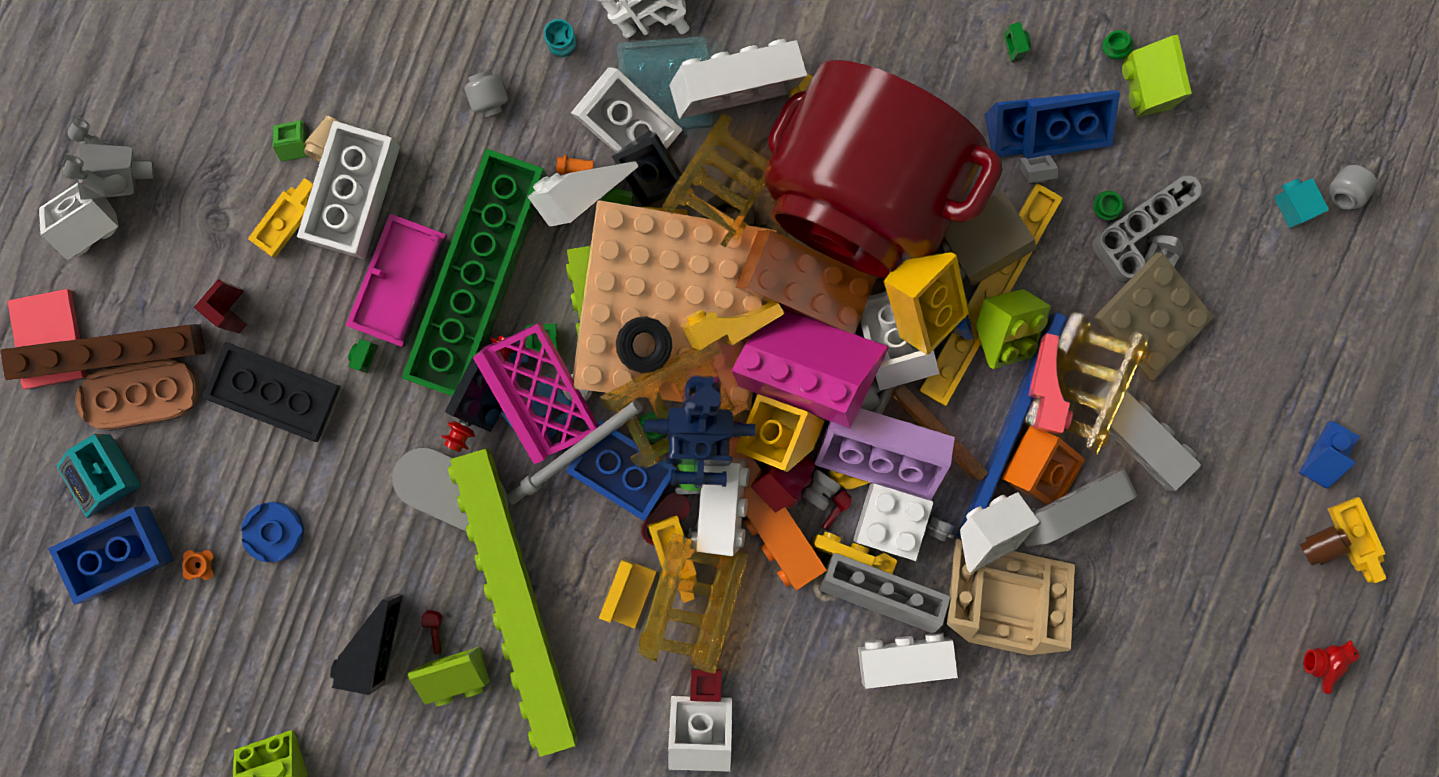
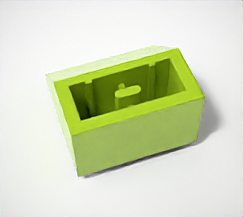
[976,289,1051,369]
[233,730,308,777]

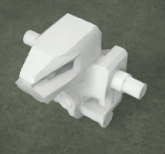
[597,0,690,38]

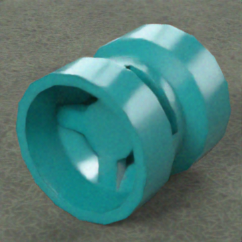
[544,19,576,57]

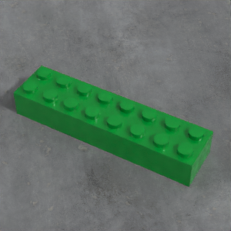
[402,148,548,396]

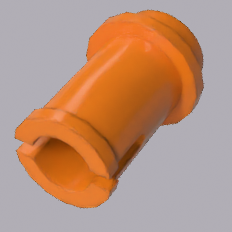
[556,154,594,175]

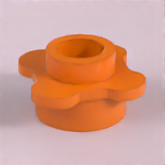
[182,550,214,580]

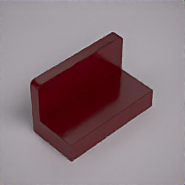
[193,279,247,334]

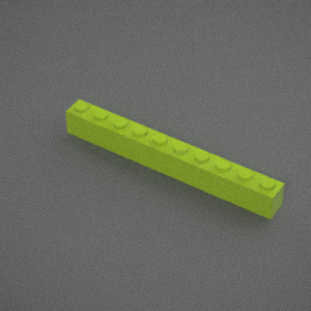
[448,448,578,757]

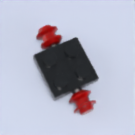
[441,335,518,452]

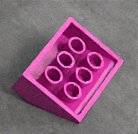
[732,309,888,428]

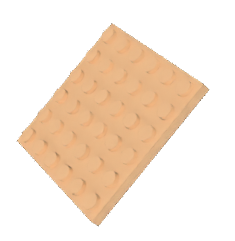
[572,200,777,411]

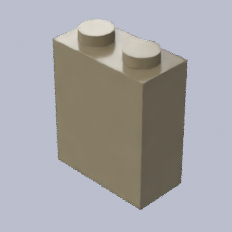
[940,191,1036,286]

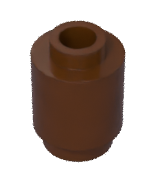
[1300,525,1352,566]

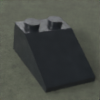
[330,594,403,695]

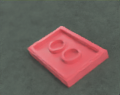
[7,289,87,390]

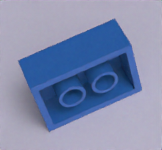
[566,420,678,521]
[48,506,174,605]

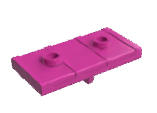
[346,214,448,347]

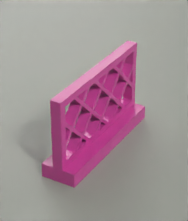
[473,322,599,464]

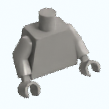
[61,117,154,200]

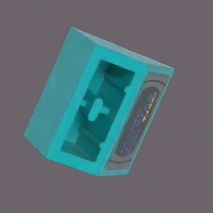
[56,434,141,518]

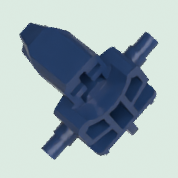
[644,375,756,488]

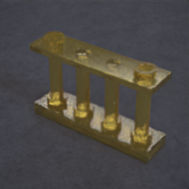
[662,113,769,247]
[1024,311,1148,454]
[600,341,748,468]
[638,533,749,674]

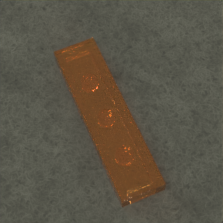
[892,384,989,480]

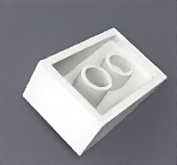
[571,67,683,152]
[528,161,639,227]
[860,291,939,391]

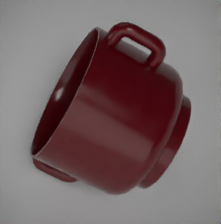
[764,60,1003,279]

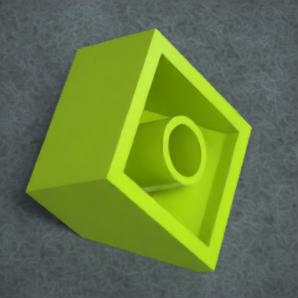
[1122,34,1192,117]
[408,646,490,707]

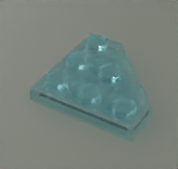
[616,36,713,130]

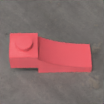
[1028,333,1073,435]

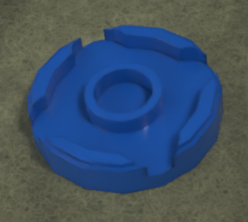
[241,502,304,562]

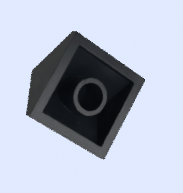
[611,130,689,206]

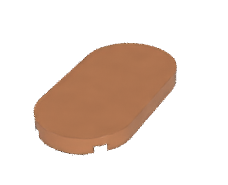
[75,359,200,430]

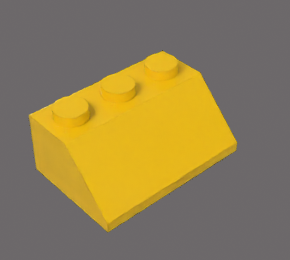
[884,252,969,355]

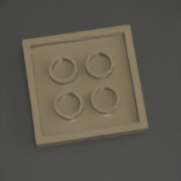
[1094,253,1214,381]

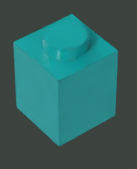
[1273,178,1329,228]

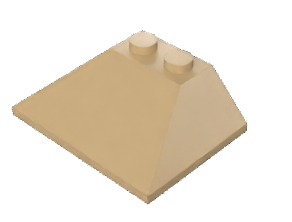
[947,539,1075,655]

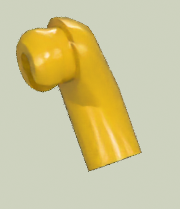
[828,470,871,490]

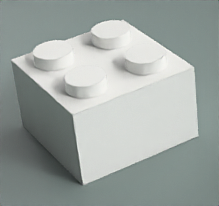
[853,483,933,561]

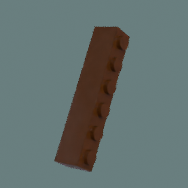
[0,324,206,380]

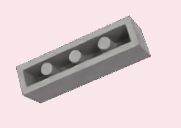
[1080,378,1201,491]
[819,553,951,634]

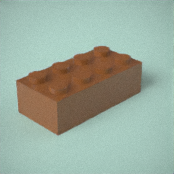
[735,230,876,334]

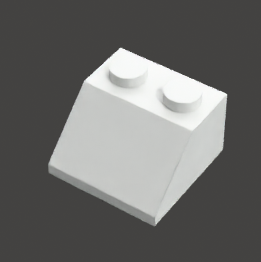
[39,183,118,261]
[960,492,1040,573]
[668,696,732,772]

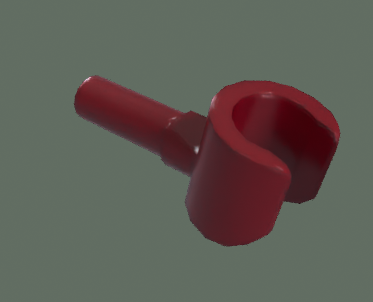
[821,489,852,531]
[421,610,442,654]

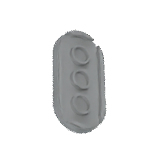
[392,448,510,531]

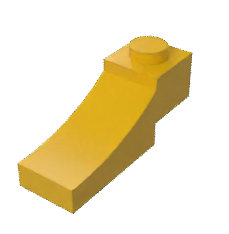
[681,302,784,350]

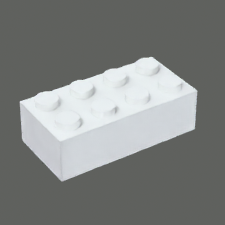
[669,39,807,119]
[297,121,400,260]

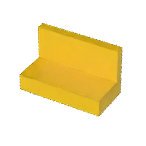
[599,558,657,629]

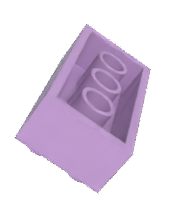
[814,408,955,501]

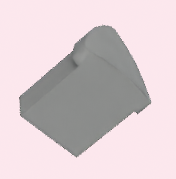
[1143,235,1184,266]

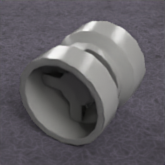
[800,469,841,511]

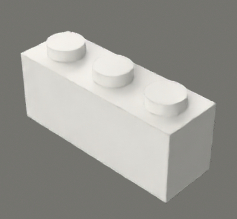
[696,457,750,556]
[858,633,958,689]

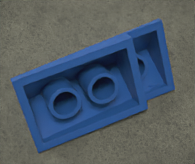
[985,90,1120,159]

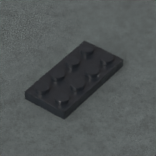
[202,342,341,442]

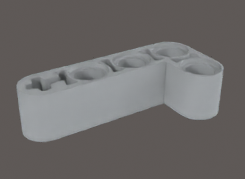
[1092,176,1202,282]
[1023,468,1138,547]

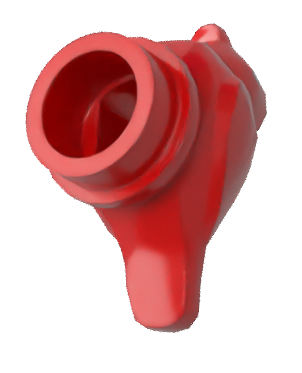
[1303,640,1359,694]

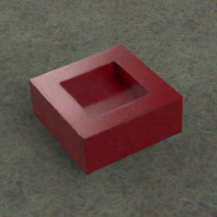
[690,668,722,702]

